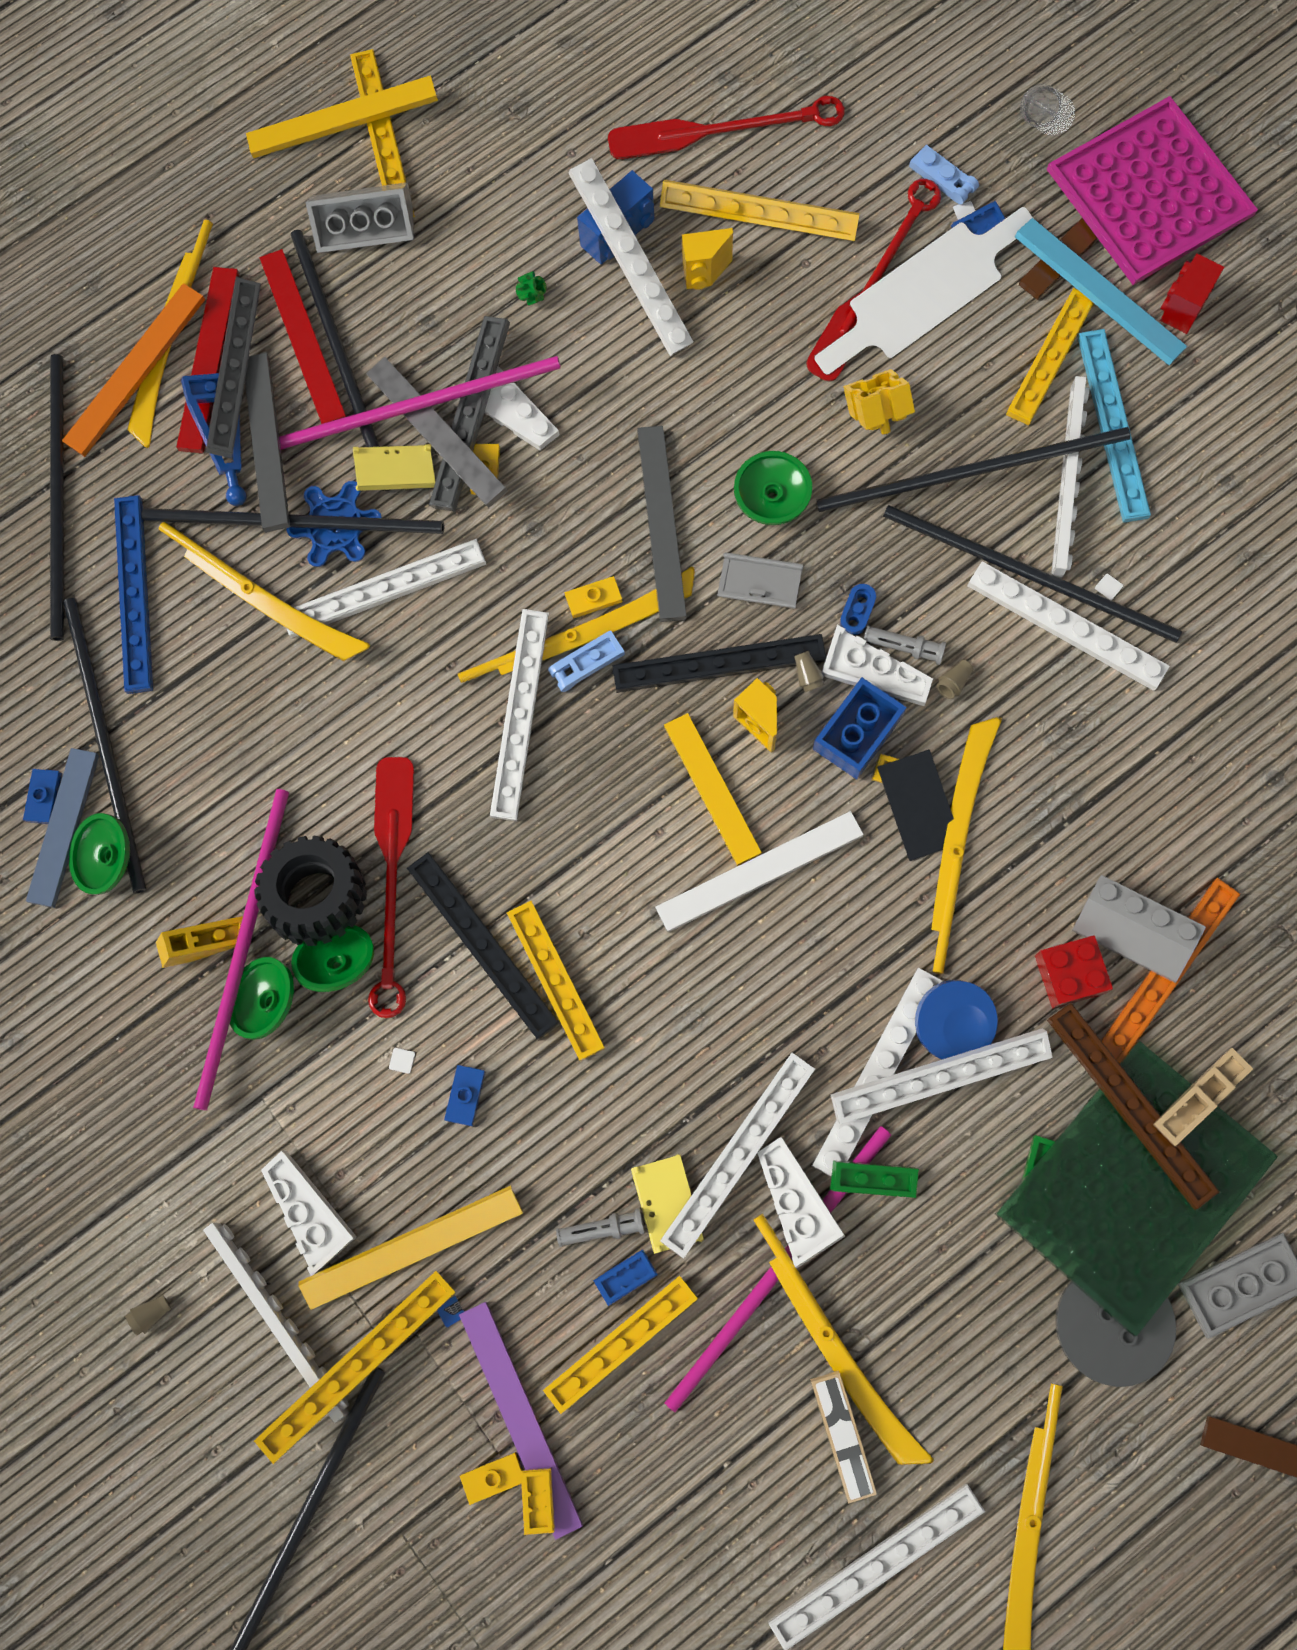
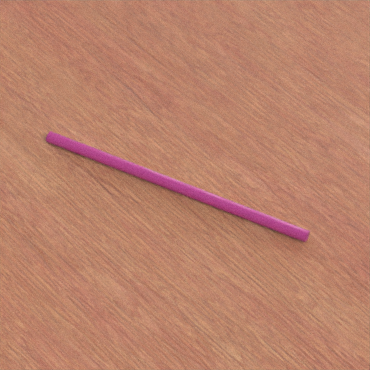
[279,356,561,450]
[193,789,289,1111]
[664,1126,891,1413]

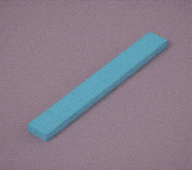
[1015,218,1187,366]
[1077,329,1151,523]

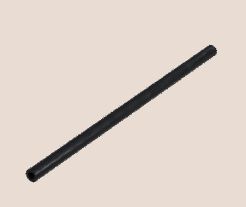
[290,230,391,491]
[50,354,64,641]
[816,427,1130,512]
[883,505,1182,643]
[142,508,445,534]
[63,598,147,894]
[230,1367,386,1650]

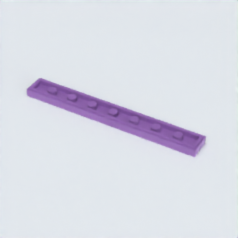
[459,1302,583,1540]

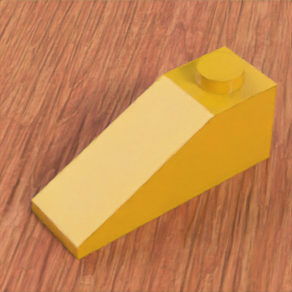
[156,916,243,968]

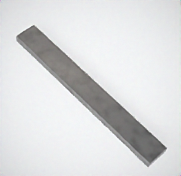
[366,357,508,508]

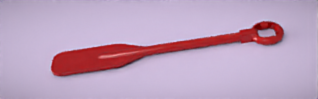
[608,96,845,159]
[806,179,941,382]
[368,757,414,1019]

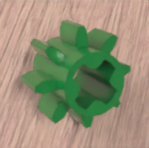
[516,271,547,306]

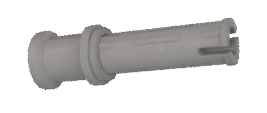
[864,625,947,665]
[556,1208,645,1247]

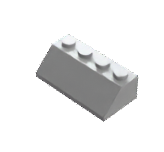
[306,182,414,253]
[1072,875,1206,983]

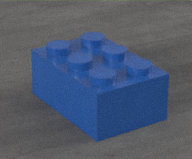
[577,170,655,265]
[813,677,907,780]

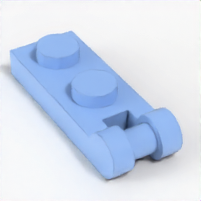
[909,145,979,204]
[548,630,625,692]

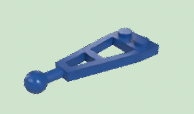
[181,373,247,506]

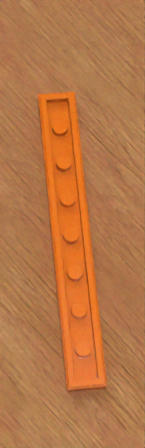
[62,283,205,457]
[1101,878,1240,1065]

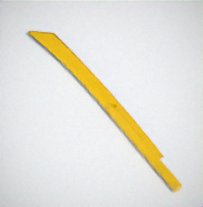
[127,220,213,448]
[159,522,370,661]
[458,567,695,683]
[931,717,1002,974]
[753,1213,934,1465]
[1003,1383,1063,1650]

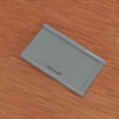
[717,552,804,609]

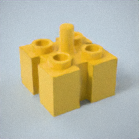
[843,369,915,434]

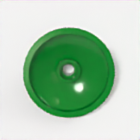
[734,451,812,525]
[69,813,130,895]
[291,925,374,992]
[230,957,294,1040]

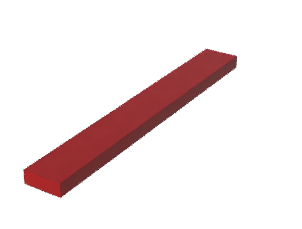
[259,249,346,424]
[176,267,240,454]

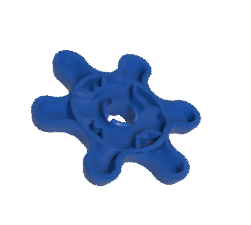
[286,481,382,567]

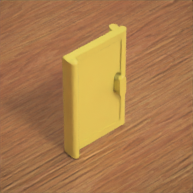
[353,444,435,491]
[631,1154,704,1254]

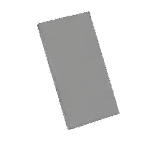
[1178,1233,1297,1339]

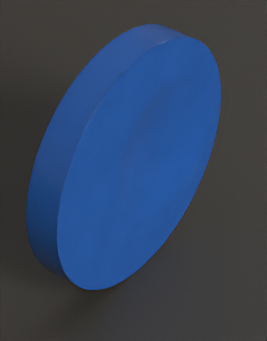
[915,980,998,1060]

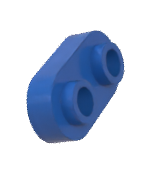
[840,584,876,636]

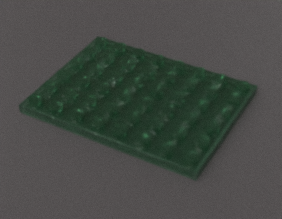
[995,1041,1278,1336]

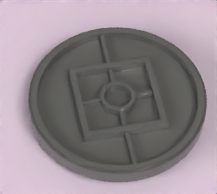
[1055,1264,1176,1387]

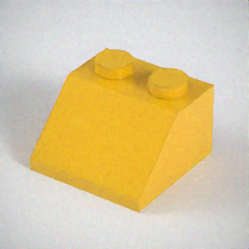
[682,228,733,290]
[733,678,777,752]

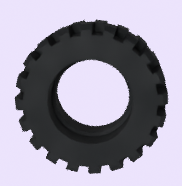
[254,835,367,946]

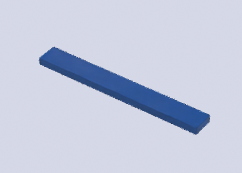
[114,495,153,694]

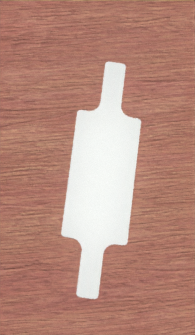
[815,207,1034,374]

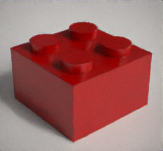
[1160,253,1224,334]
[1035,935,1113,1009]

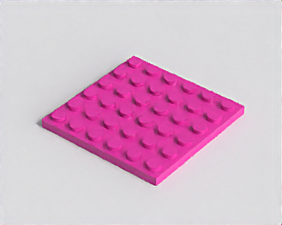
[1046,96,1258,285]

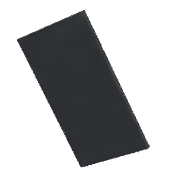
[877,749,954,861]

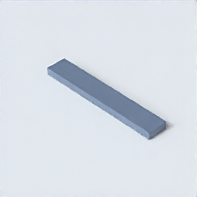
[26,748,99,908]

